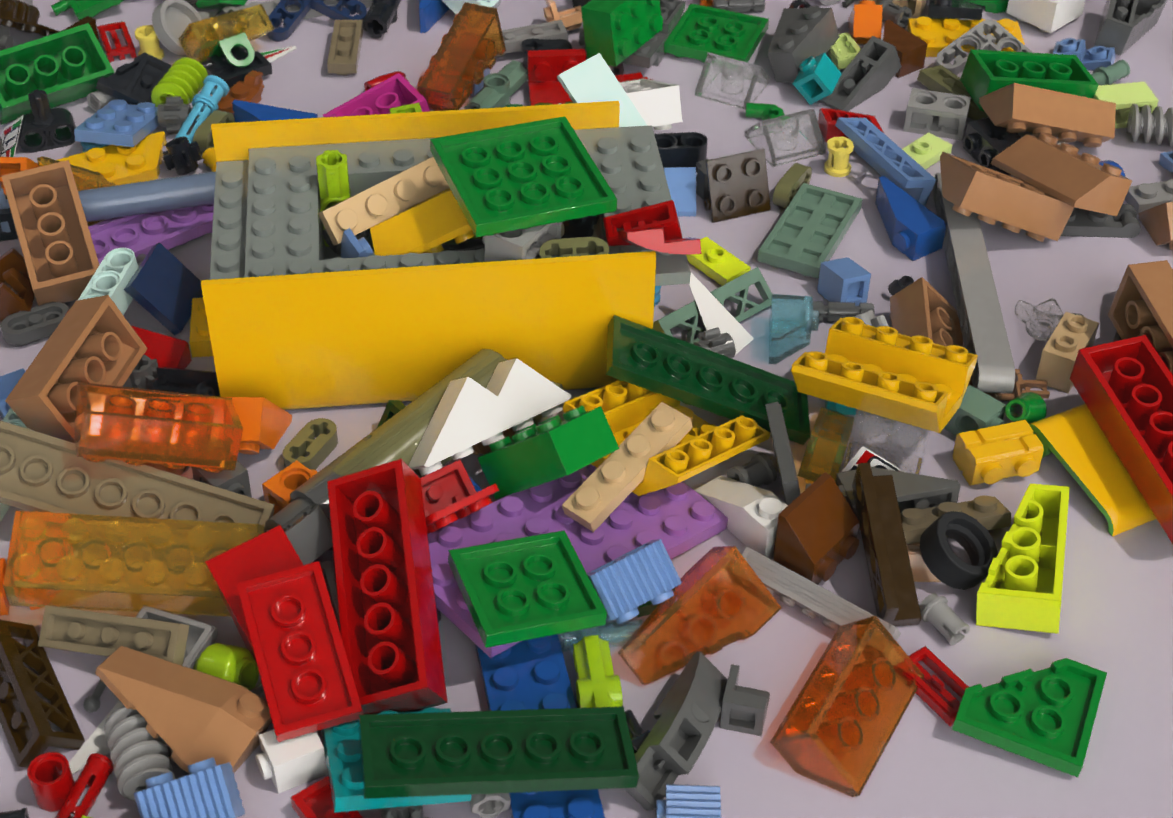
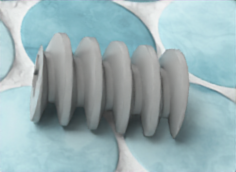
[1127,103,1173,146]
[104,707,175,802]

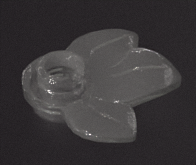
[1015,298,1084,342]

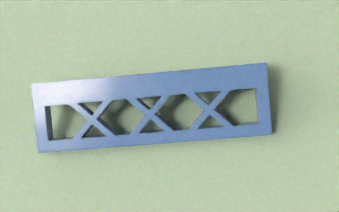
[835,118,936,206]

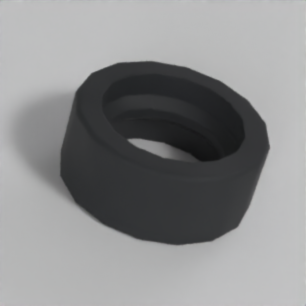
[919,511,998,590]

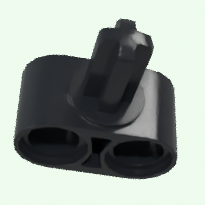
[18,89,76,153]

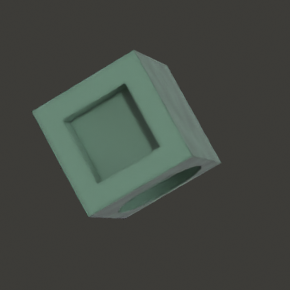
[944,385,1006,435]

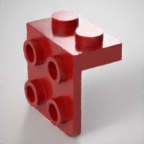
[421,459,499,534]

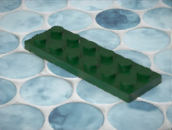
[606,315,811,445]
[358,707,639,799]

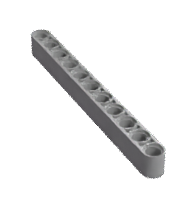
[933,173,1015,393]

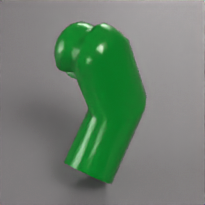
[746,103,785,126]

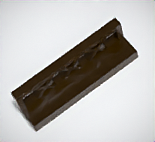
[852,463,922,627]
[0,620,85,768]

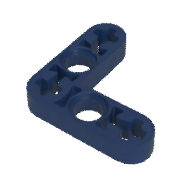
[266,0,367,41]

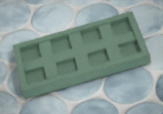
[757,183,862,279]

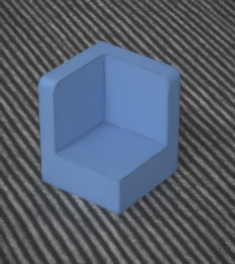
[817,257,871,306]

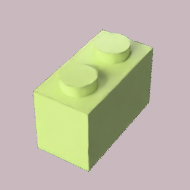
[1093,82,1159,129]

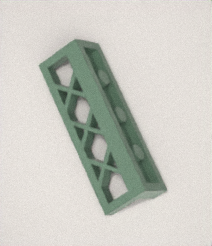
[653,267,777,344]

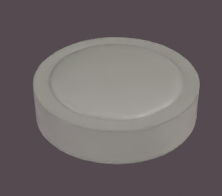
[152,0,206,56]

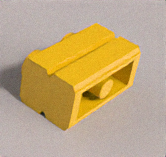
[952,420,1044,486]

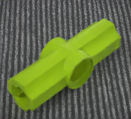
[316,150,351,247]
[573,635,623,708]

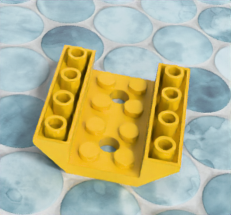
[370,188,475,256]
[791,317,978,433]
[563,380,770,496]

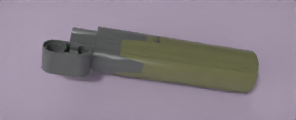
[265,349,508,565]

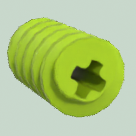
[151,57,208,107]

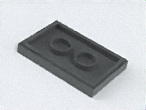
[765,402,801,505]

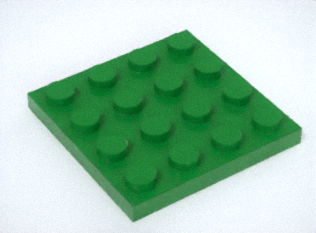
[430,117,618,237]

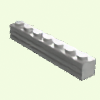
[734,547,901,655]

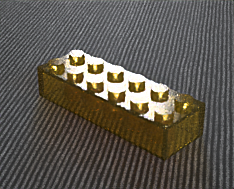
[3,511,265,617]

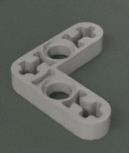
[934,20,1033,75]

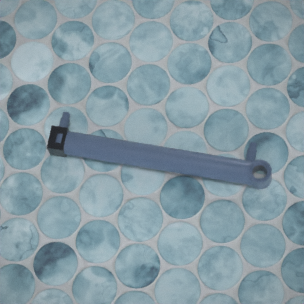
[0,171,216,242]

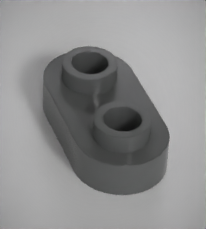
[1,302,69,346]

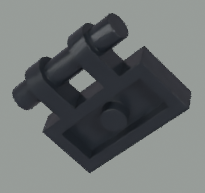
[201,47,272,89]

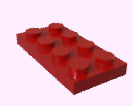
[236,561,363,742]

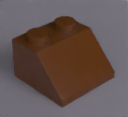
[773,472,860,585]

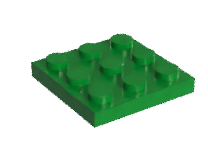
[664,3,769,69]
[448,530,607,648]

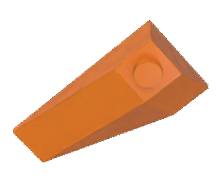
[131,396,292,455]

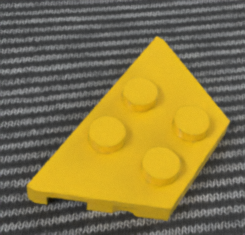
[50,131,167,189]

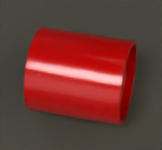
[27,752,75,812]

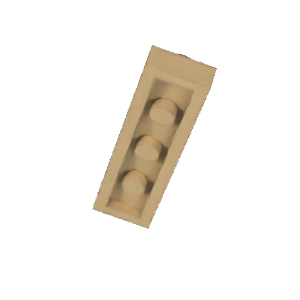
[318,157,450,245]
[562,402,693,532]

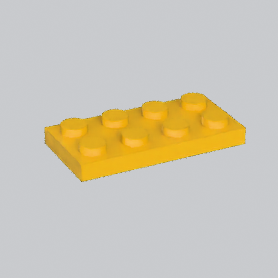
[907,17,1025,58]

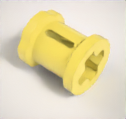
[134,25,164,60]
[824,137,854,177]

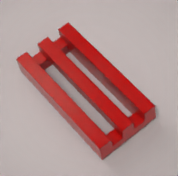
[97,22,137,62]
[893,646,969,726]

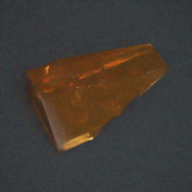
[618,546,781,685]

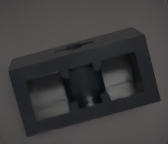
[963,117,1022,176]

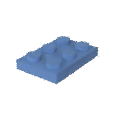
[74,100,159,147]

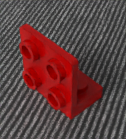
[527,49,586,106]

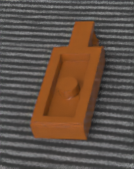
[218,70,265,115]

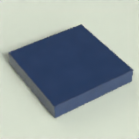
[124,242,203,336]

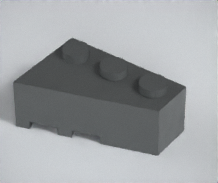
[1094,0,1167,56]
[767,6,840,82]

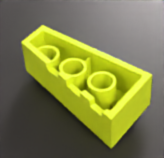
[976,483,1070,634]

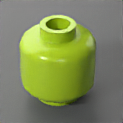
[193,643,259,691]

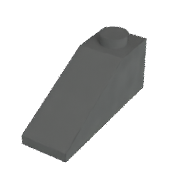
[821,36,902,111]
[836,467,961,530]

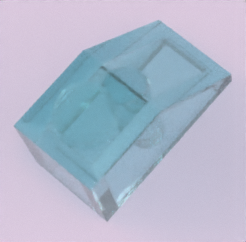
[769,294,819,364]

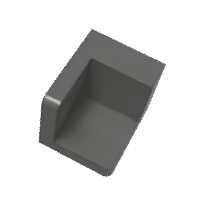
[720,664,770,737]

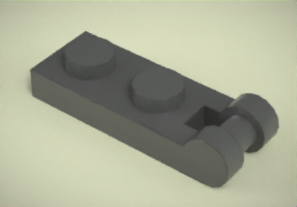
[1061,204,1141,238]

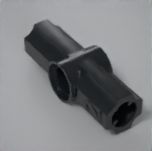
[363,0,401,38]

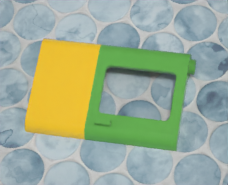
[1029,404,1157,537]

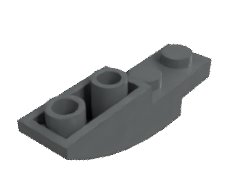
[623,0,685,69]
[624,651,728,811]

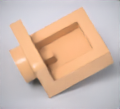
[543,0,583,30]

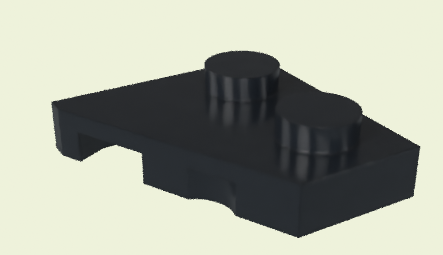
[928,0,983,20]
[95,52,172,105]

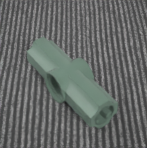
[464,60,528,109]

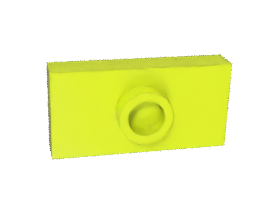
[686,236,751,286]

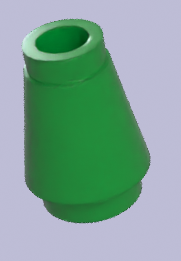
[1005,392,1047,424]

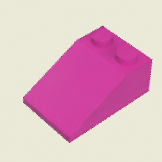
[323,73,430,117]

